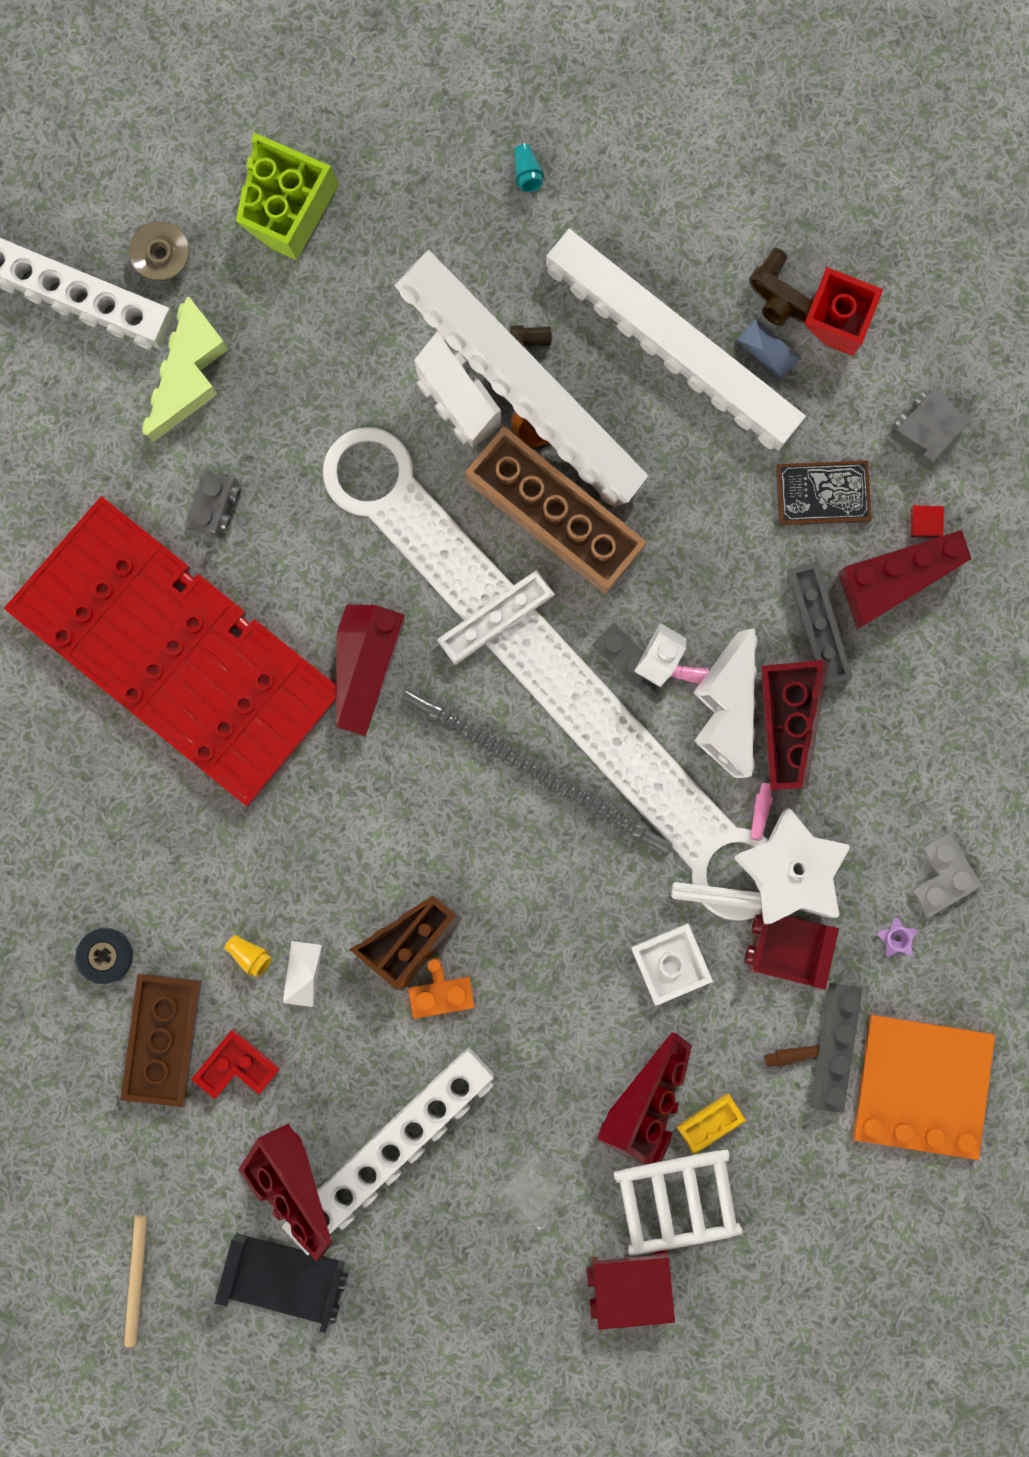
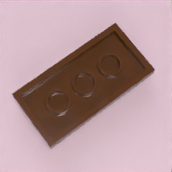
[120,973,202,1107]

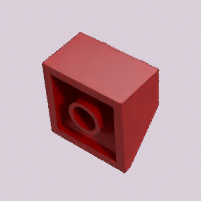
[804,267,883,356]

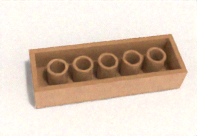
[465,426,647,595]

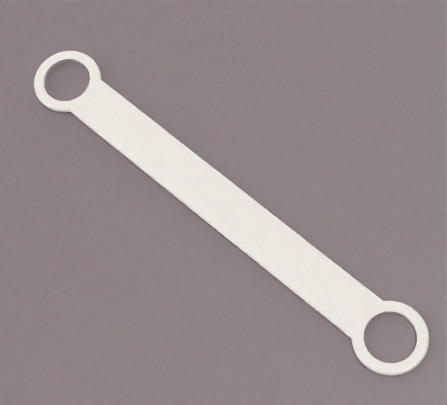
[323,427,768,921]

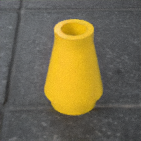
[224,934,272,978]

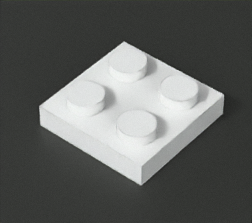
[630,923,713,1006]

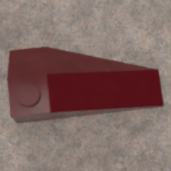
[597,1032,692,1165]
[238,1123,332,1261]

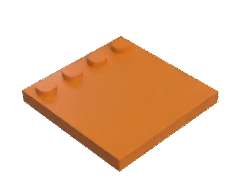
[852,1014,995,1160]

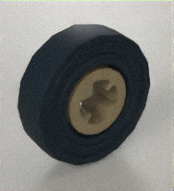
[75,928,133,984]

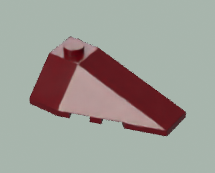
[336,604,405,737]

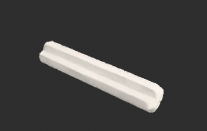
[671,882,762,910]

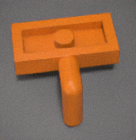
[408,957,475,1019]

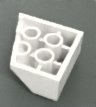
[414,331,501,448]

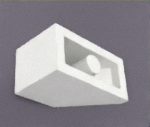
[634,623,686,687]

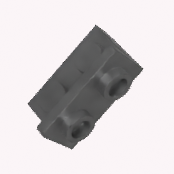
[184,470,241,539]

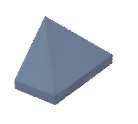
[736,319,801,381]

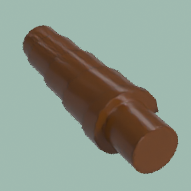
[764,1045,820,1068]

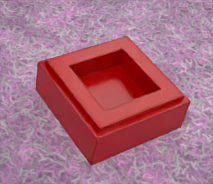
[911,505,944,538]

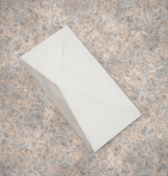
[283,941,322,1007]

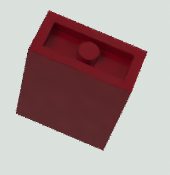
[744,911,839,990]
[586,1250,675,1330]

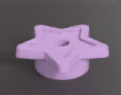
[877,917,918,957]

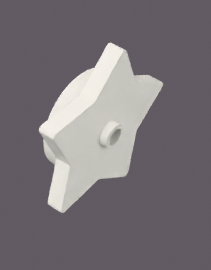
[734,809,850,925]

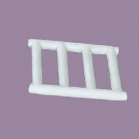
[614,1149,742,1257]

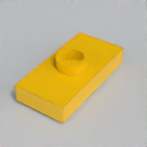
[676,1092,746,1155]

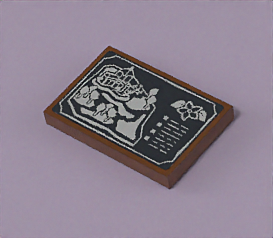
[776,460,872,526]

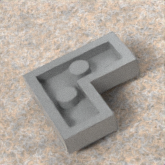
[911,832,982,917]

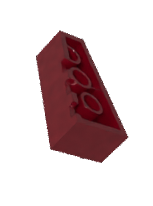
[838,530,972,630]
[761,660,829,791]

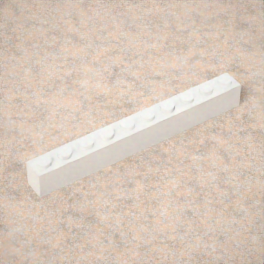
[546,229,806,451]
[394,250,648,507]

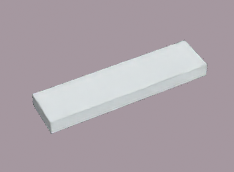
[437,570,555,665]

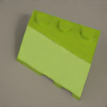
[236,132,339,260]

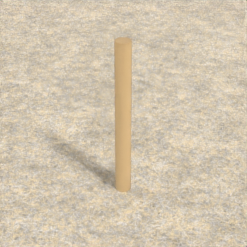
[124,1215,147,1347]

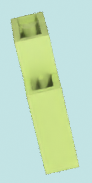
[142,297,228,442]

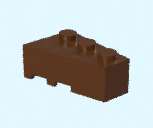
[349,895,462,991]

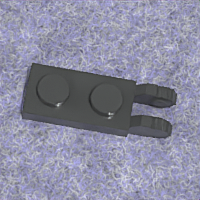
[592,623,672,703]

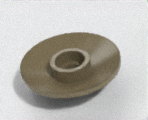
[129,221,189,281]

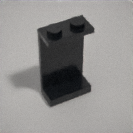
[214,1233,349,1333]

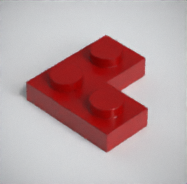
[191,1029,281,1099]

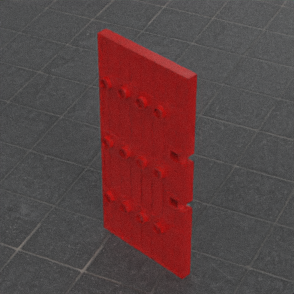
[3,496,336,807]

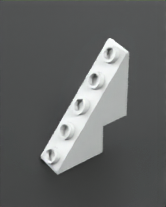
[693,628,757,778]

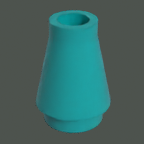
[514,144,544,192]

